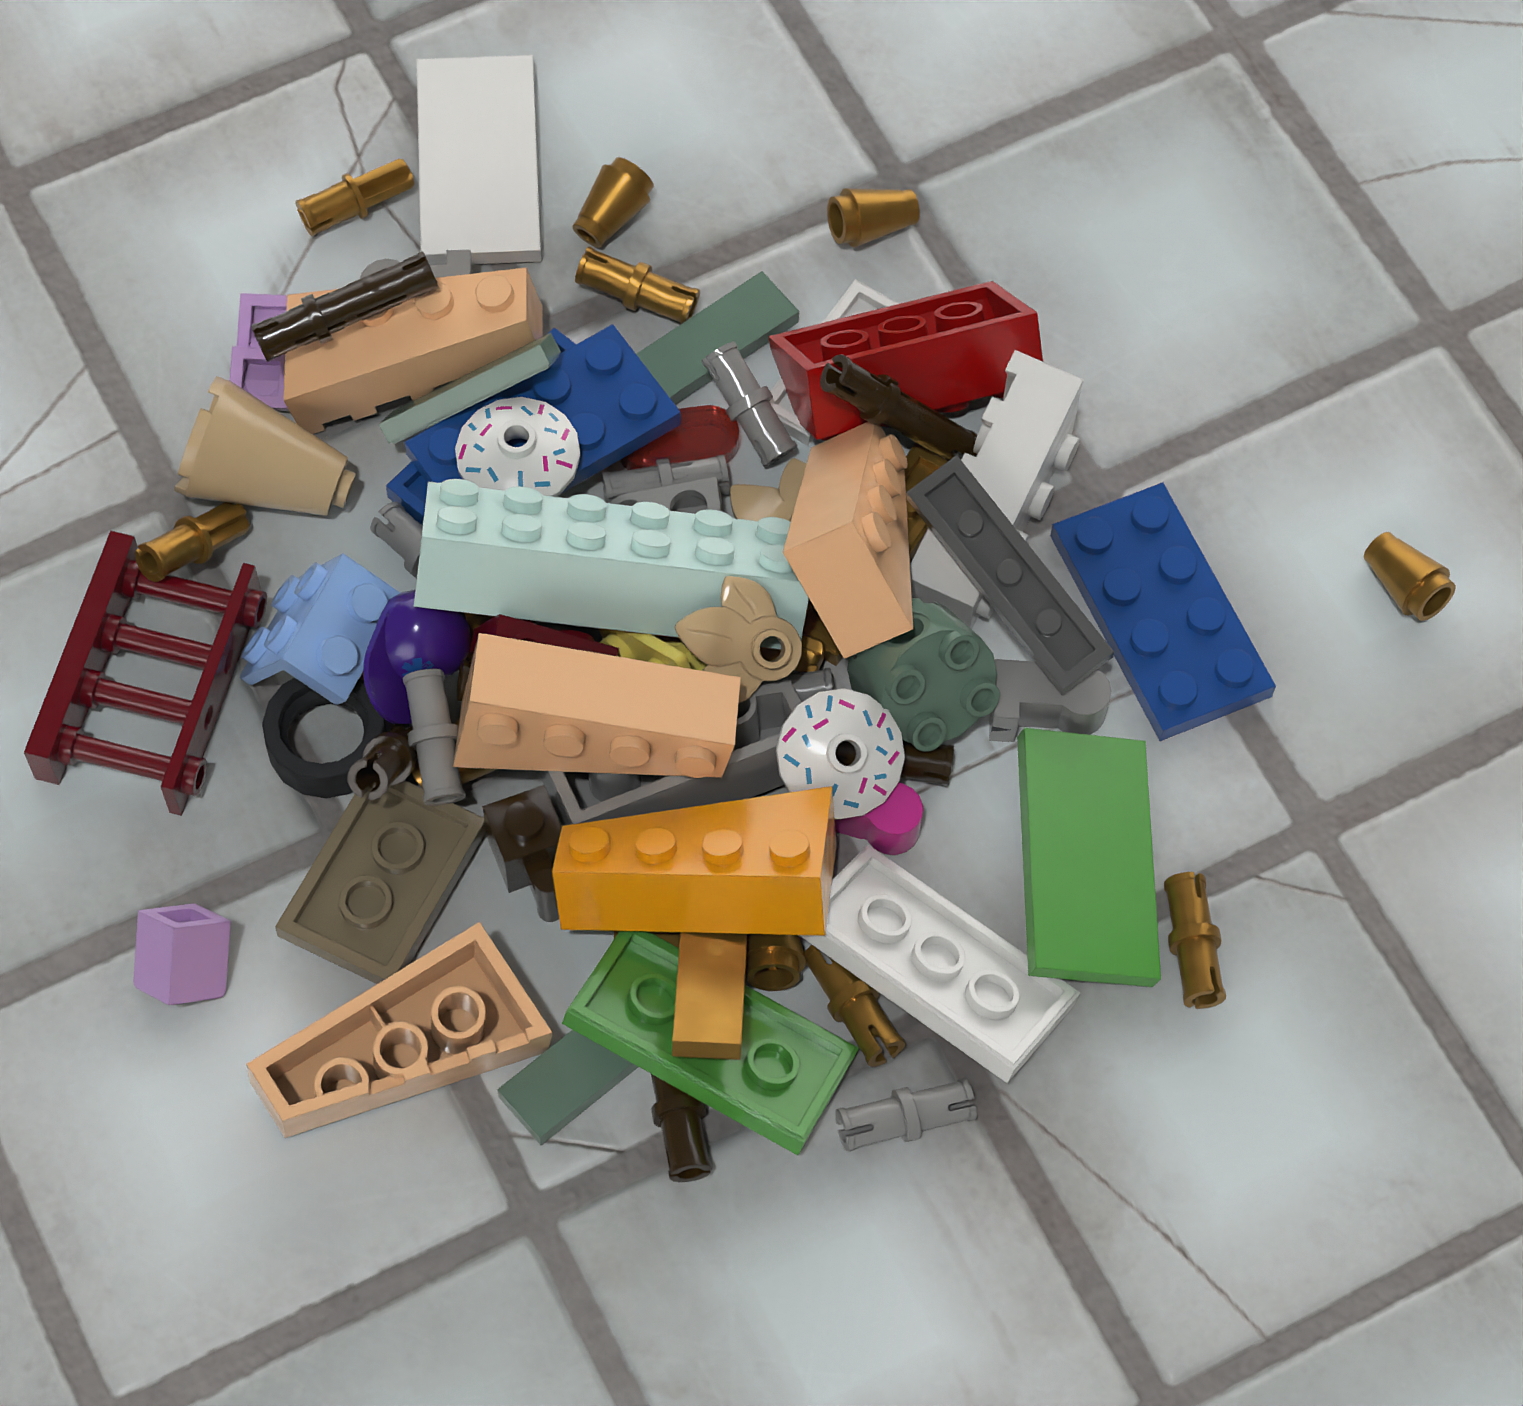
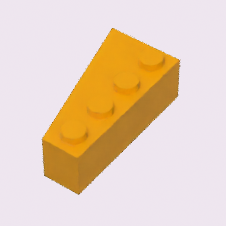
[552,786,837,936]

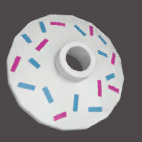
[455,397,581,497]
[776,688,905,819]

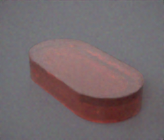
[620,405,739,470]

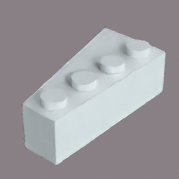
[910,350,1083,629]

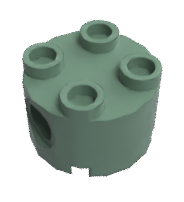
[847,598,1000,751]

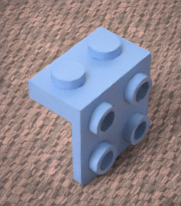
[240,553,400,705]

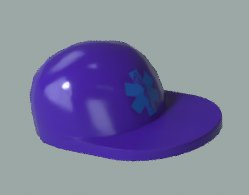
[363,590,471,725]

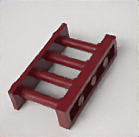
[23,530,267,816]

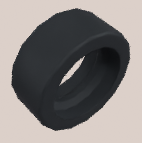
[262,677,387,798]

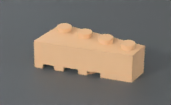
[283,267,543,434]
[783,422,913,659]
[453,633,741,778]
[246,922,553,1138]

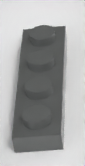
[906,455,1114,695]

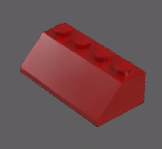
[768,281,1043,441]

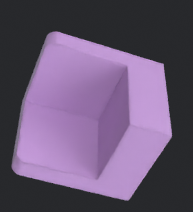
[133,903,231,1005]

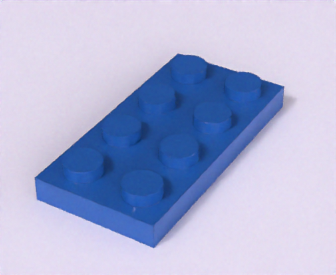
[405,324,681,494]
[1050,482,1276,741]

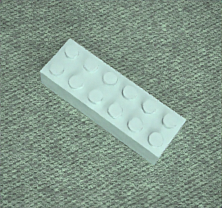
[414,479,809,649]

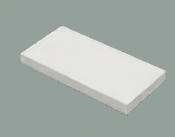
[417,55,541,265]
[799,844,1080,1083]

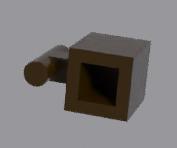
[482,785,562,922]

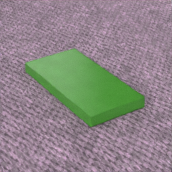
[1017,728,1161,987]
[562,931,859,1156]

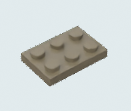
[275,780,486,984]

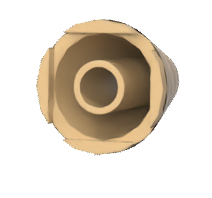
[174,376,356,516]

